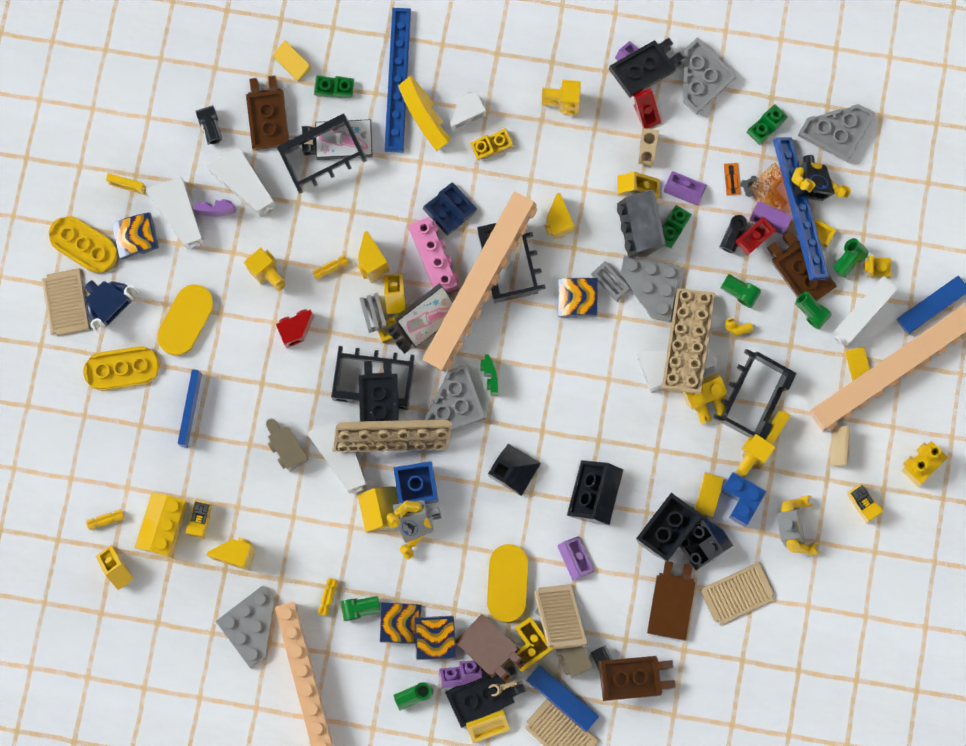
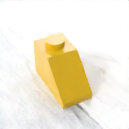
[617,171,660,198]
[544,193,575,239]
[384,273,406,314]
[96,545,134,590]

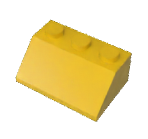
[134,492,189,558]

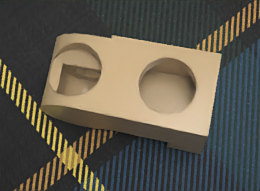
[638,128,659,165]

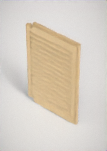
[42,268,90,336]
[699,562,775,625]
[534,584,588,650]
[525,699,600,746]

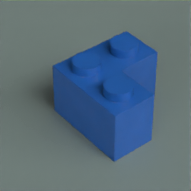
[721,472,767,528]

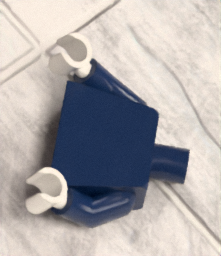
[84,280,139,333]

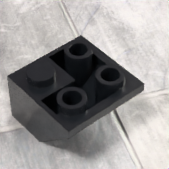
[488,444,541,496]
[680,517,734,570]

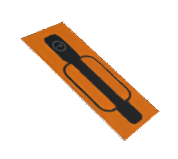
[724,163,741,196]

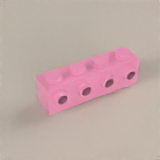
[408,217,460,294]

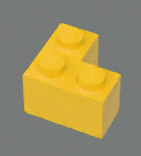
[515,617,554,673]

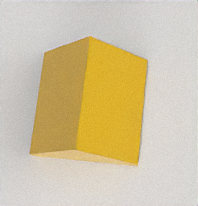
[357,486,399,533]

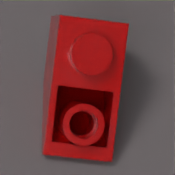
[276,309,314,349]

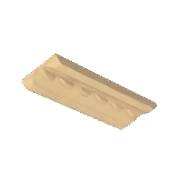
[662,288,715,394]
[332,420,452,453]

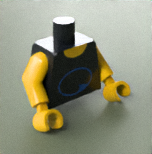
[791,155,851,201]

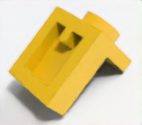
[863,255,891,278]

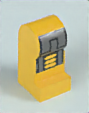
[847,484,883,523]
[185,500,212,539]

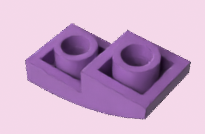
[194,199,236,216]
[439,660,482,689]

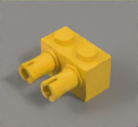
[542,80,581,116]
[243,247,286,292]
[682,373,728,424]
[735,434,775,478]
[901,441,948,487]

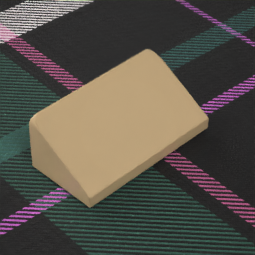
[830,426,850,467]

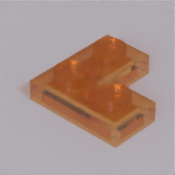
[748,163,788,210]

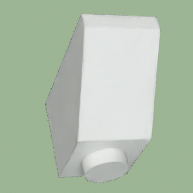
[450,91,486,132]

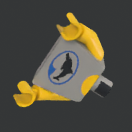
[777,495,821,556]
[387,500,442,559]

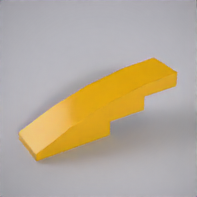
[398,75,451,152]

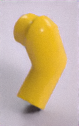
[725,318,753,336]

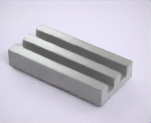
[591,261,631,302]
[360,292,387,333]

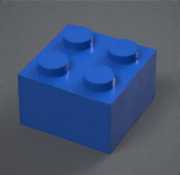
[393,461,439,504]

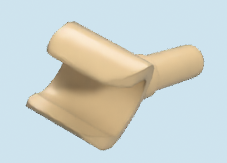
[489,680,517,696]

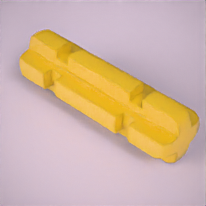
[312,255,349,280]
[86,509,124,530]
[318,578,338,616]

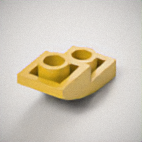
[470,128,514,160]
[694,472,724,517]

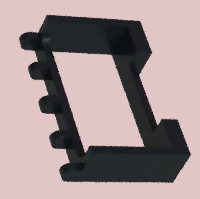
[277,113,367,194]
[477,219,546,304]
[331,346,415,410]
[713,349,797,440]

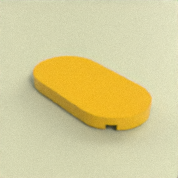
[49,216,118,273]
[157,284,214,356]
[83,346,160,391]
[487,544,528,623]

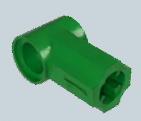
[833,238,869,278]
[720,274,761,308]
[795,292,832,330]
[340,596,381,621]
[393,682,434,711]

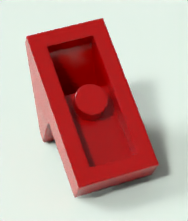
[633,88,661,129]
[735,217,776,256]

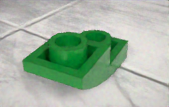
[314,75,354,98]
[746,104,788,145]
[662,205,692,249]
[480,354,498,396]

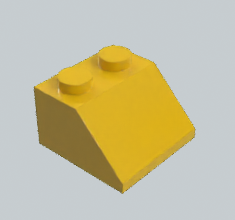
[357,231,390,283]
[206,537,256,571]

